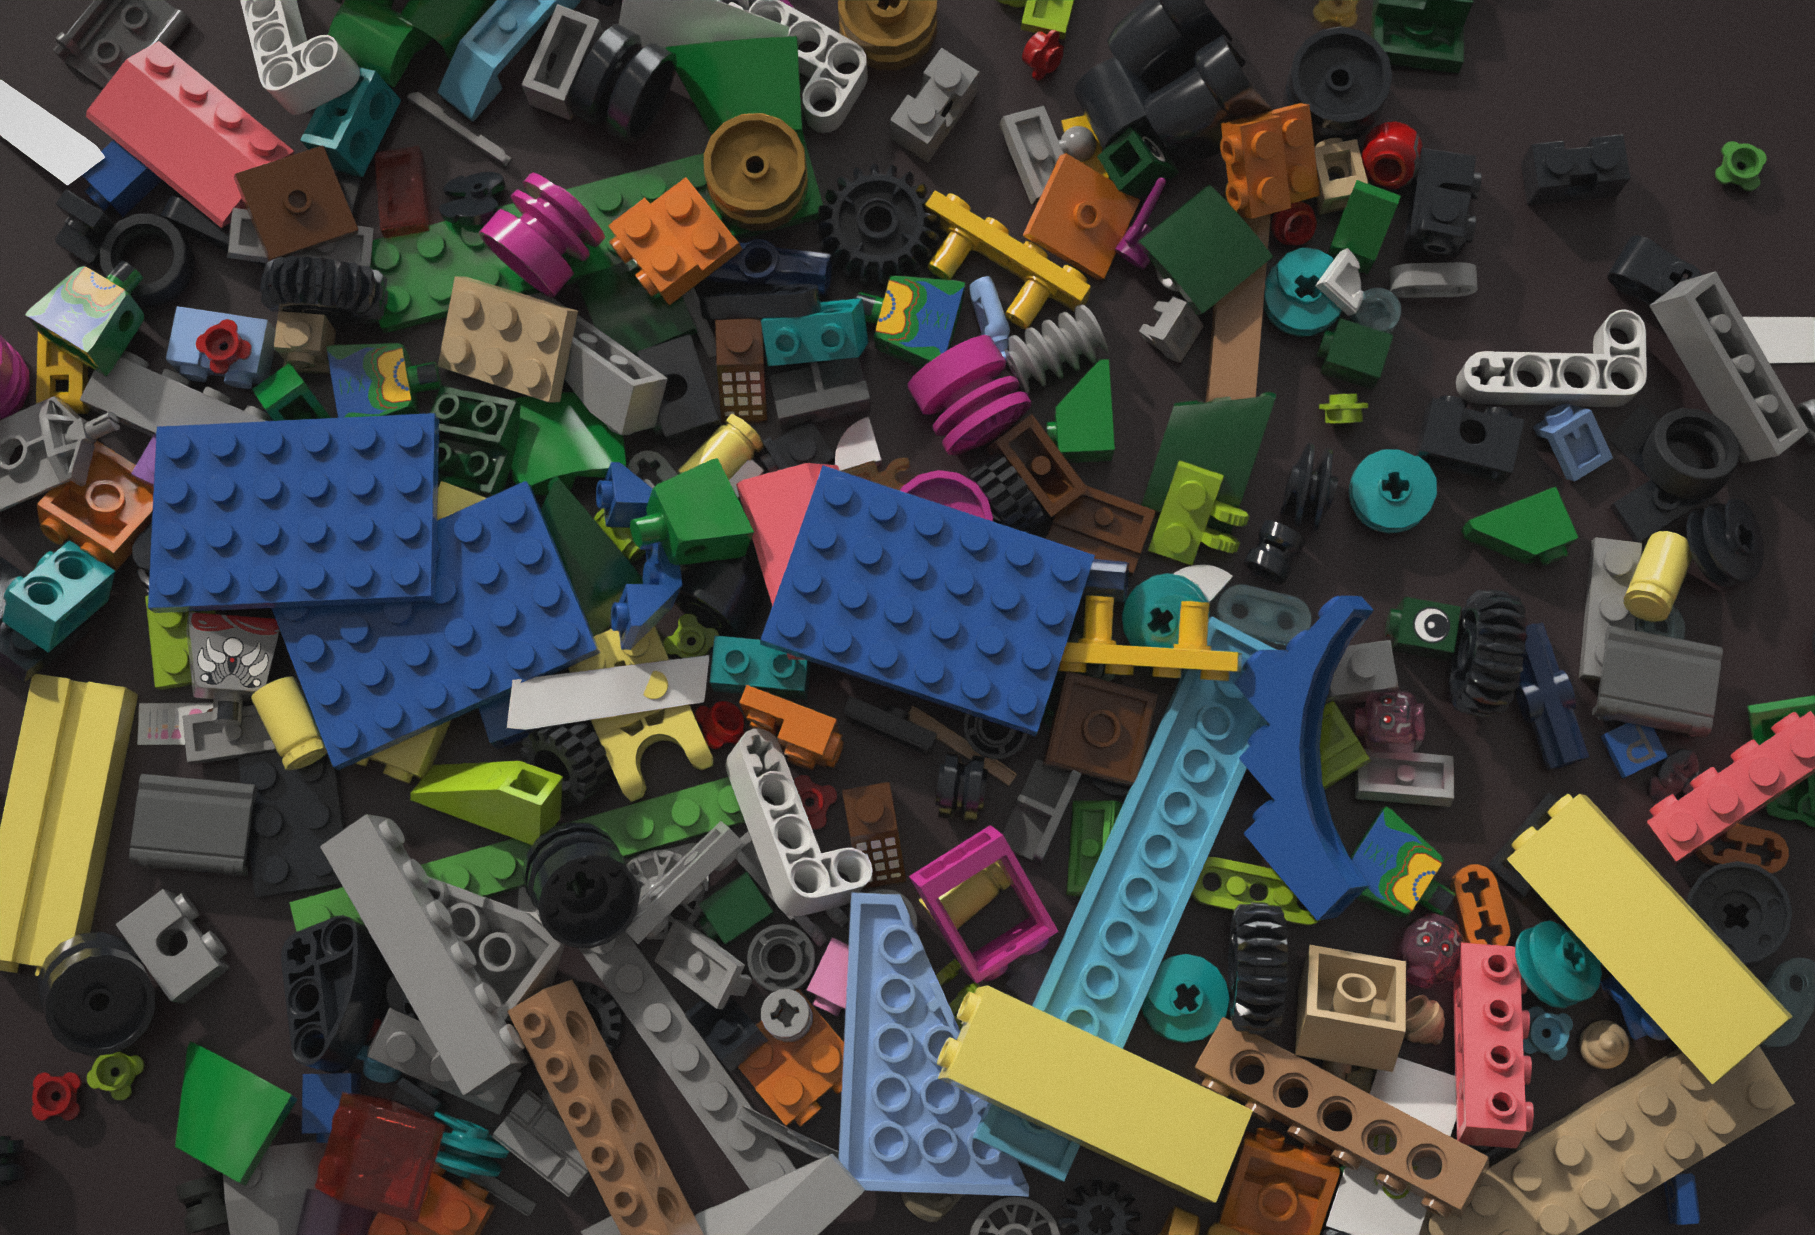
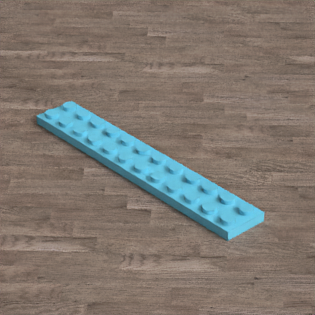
[972,617,1276,1181]

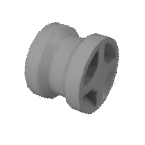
[761,989,813,1042]

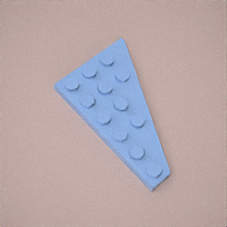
[838,892,1029,1197]

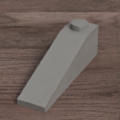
[528,293,668,435]

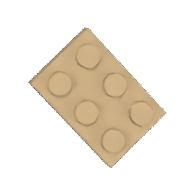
[438,276,578,402]

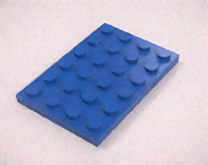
[148,413,439,613]
[760,465,1095,736]
[272,481,600,770]

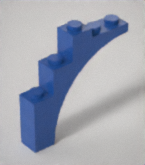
[1234,595,1374,921]

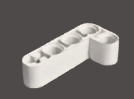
[240,0,360,115]
[718,0,868,133]
[1456,309,1647,407]
[725,729,873,916]

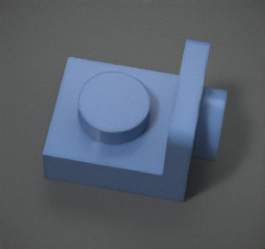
[1533,404,1613,482]

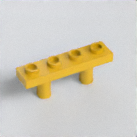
[925,190,1091,330]
[1058,596,1242,681]

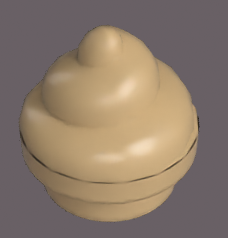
[1404,995,1445,1045]
[1579,1020,1630,1069]

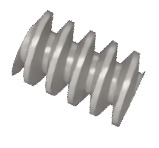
[1004,304,1109,394]

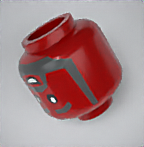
[1361,121,1423,190]

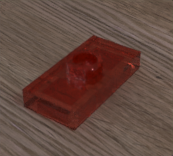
[375,145,429,238]

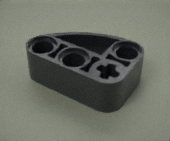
[281,915,386,1074]

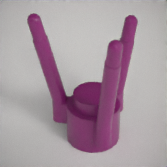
[1115,177,1166,270]

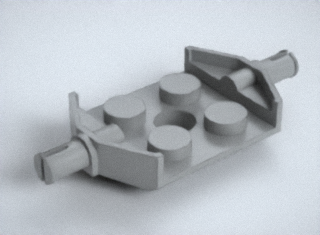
[0,396,120,522]

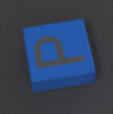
[1600,723,1668,779]
[1664,1173,1700,1225]

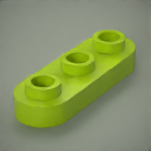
[1191,857,1321,926]

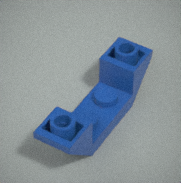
[596,462,682,650]

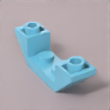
[437,0,581,122]

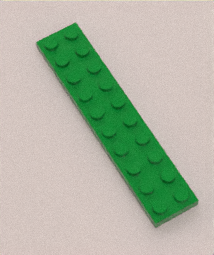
[370,130,823,334]

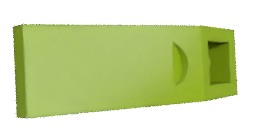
[410,761,563,845]

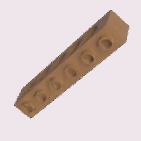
[507,980,704,1235]
[1195,1017,1489,1219]

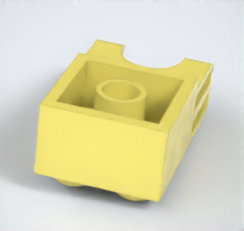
[568,626,714,802]

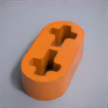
[1695,824,1789,874]
[1450,864,1510,946]

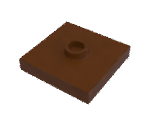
[234,145,359,261]
[1043,671,1158,787]

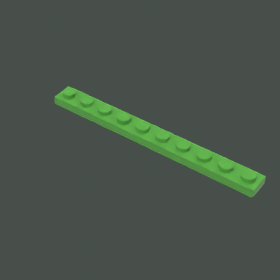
[289,777,745,932]

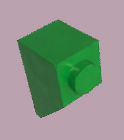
[1327,180,1401,274]
[1046,359,1115,463]
[252,363,331,421]
[1461,487,1578,566]

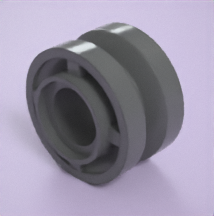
[747,924,817,993]

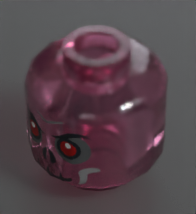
[1355,691,1425,753]
[1395,913,1466,989]

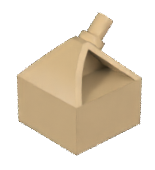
[1295,945,1406,1081]

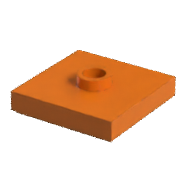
[1023,153,1140,280]

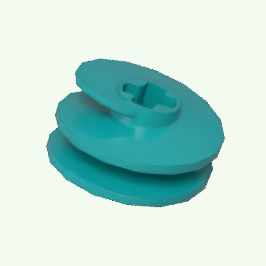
[1263,248,1342,337]
[1348,449,1437,534]
[1122,573,1210,648]
[1515,921,1602,1008]
[1141,954,1230,1043]
[415,1111,510,1178]

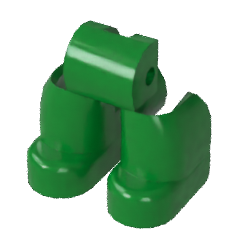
[328,0,496,88]

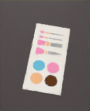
[137,703,213,745]

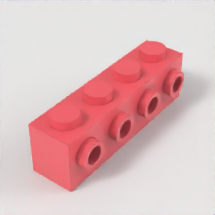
[1647,711,1815,866]
[1453,943,1534,1149]

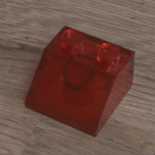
[314,1092,445,1222]

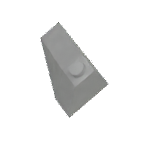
[426,876,565,1021]
[223,1142,335,1235]
[695,1153,865,1235]

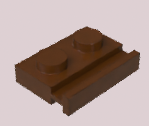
[1046,485,1156,577]

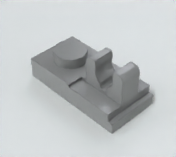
[655,919,753,1009]

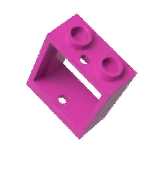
[909,825,1059,984]

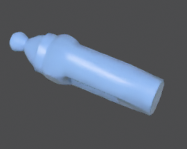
[969,276,1010,362]

